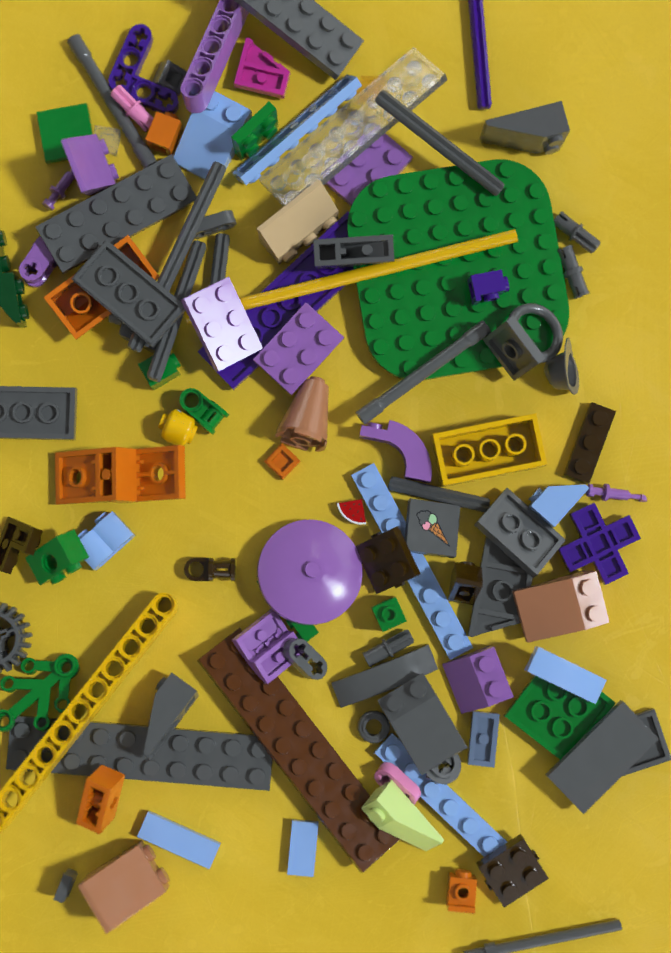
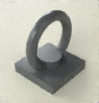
[482,303,563,381]

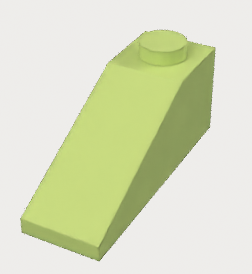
[361,780,444,851]

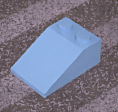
[173,91,252,180]

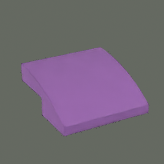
[232,609,302,684]

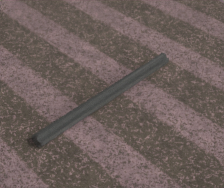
[128,161,226,352]

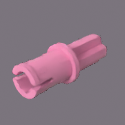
[110,85,154,132]

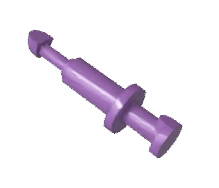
[42,170,75,211]
[586,484,647,502]

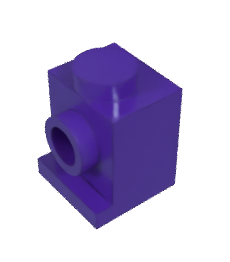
[467,270,509,305]

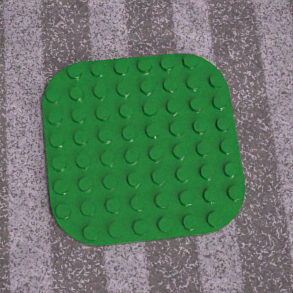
[347,159,569,380]

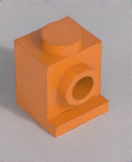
[446,869,477,914]

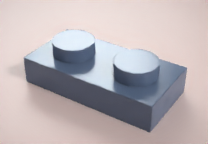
[467,711,500,768]

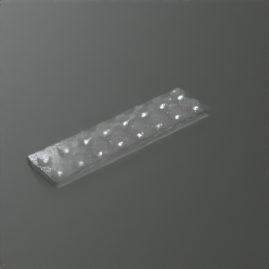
[259,47,447,206]

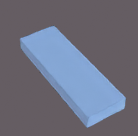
[137,811,221,869]

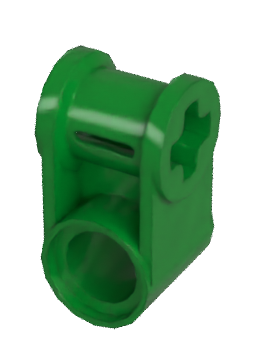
[179,388,229,435]

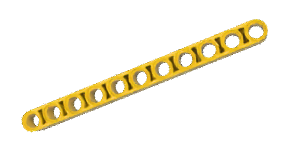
[0,593,178,832]

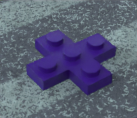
[558,503,641,585]

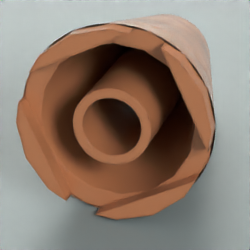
[275,376,329,452]

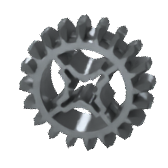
[0,603,33,673]

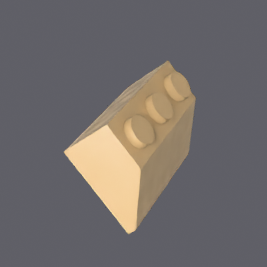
[257,179,339,264]

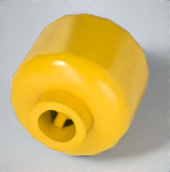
[158,409,198,446]

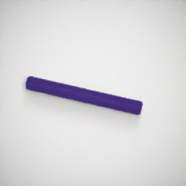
[468,0,492,110]

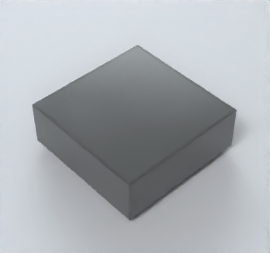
[53,868,78,903]

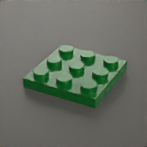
[504,675,616,759]

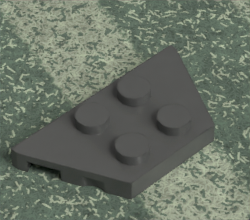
[467,536,532,637]

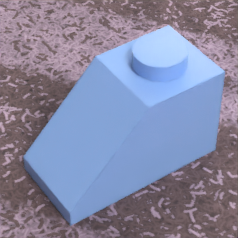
[529,484,589,528]

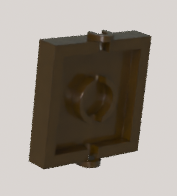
[355,526,421,594]
[476,834,549,908]

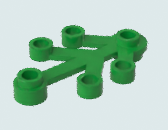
[0,654,80,732]

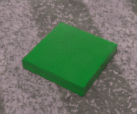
[37,103,93,164]

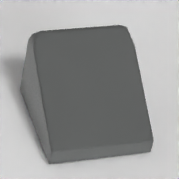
[152,60,187,96]

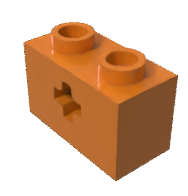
[76,765,125,834]

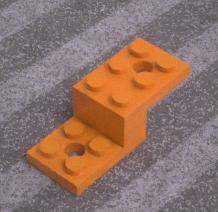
[55,445,186,505]

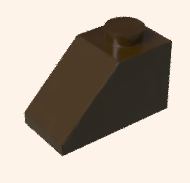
[448,561,483,605]

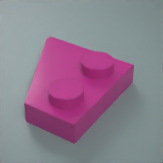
[234,37,290,99]

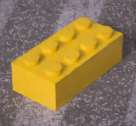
[431,413,547,488]

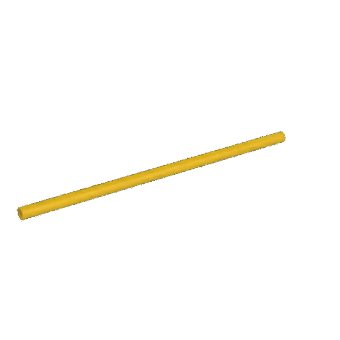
[184,229,518,324]

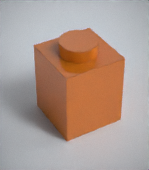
[145,111,183,155]

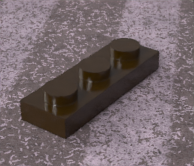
[563,402,616,484]

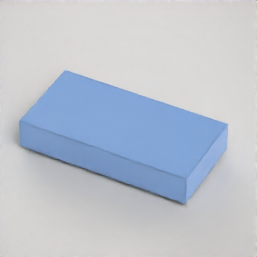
[287,819,319,877]

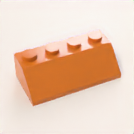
[44,235,159,340]

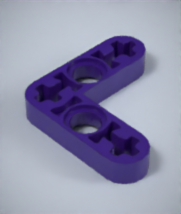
[108,24,179,114]

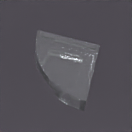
[94,125,121,157]

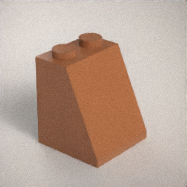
[78,840,170,934]

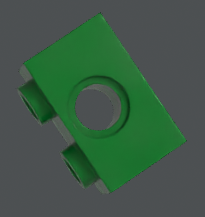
[25,530,89,585]

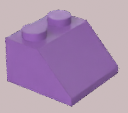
[442,645,514,714]

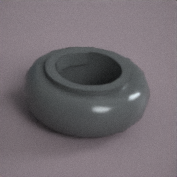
[357,711,390,743]

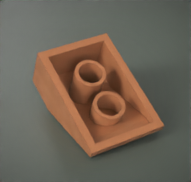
[512,570,610,643]

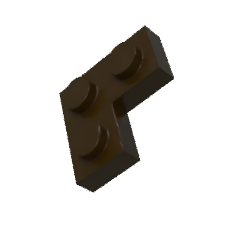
[0,517,43,574]

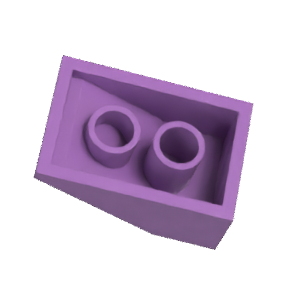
[61,134,119,196]

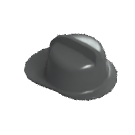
[544,338,579,395]

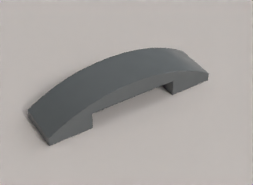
[331,645,438,708]

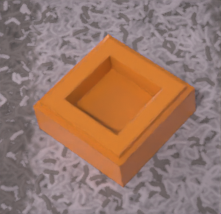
[264,443,301,480]

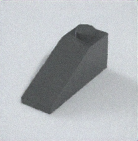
[313,234,394,270]
[143,672,199,761]

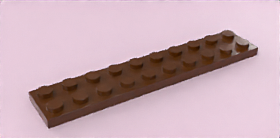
[197,627,400,873]

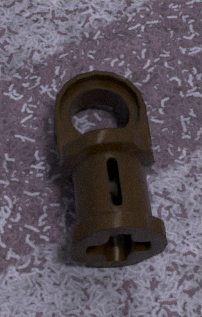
[184,558,236,582]

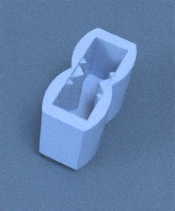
[78,511,136,571]

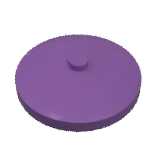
[257,520,363,625]

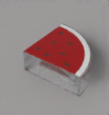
[336,499,366,525]

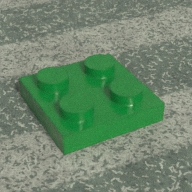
[231,101,278,160]

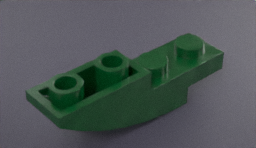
[0,230,29,328]

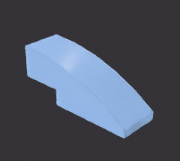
[524,646,607,704]

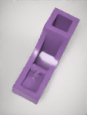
[359,420,432,483]

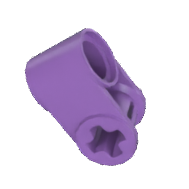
[19,236,57,287]

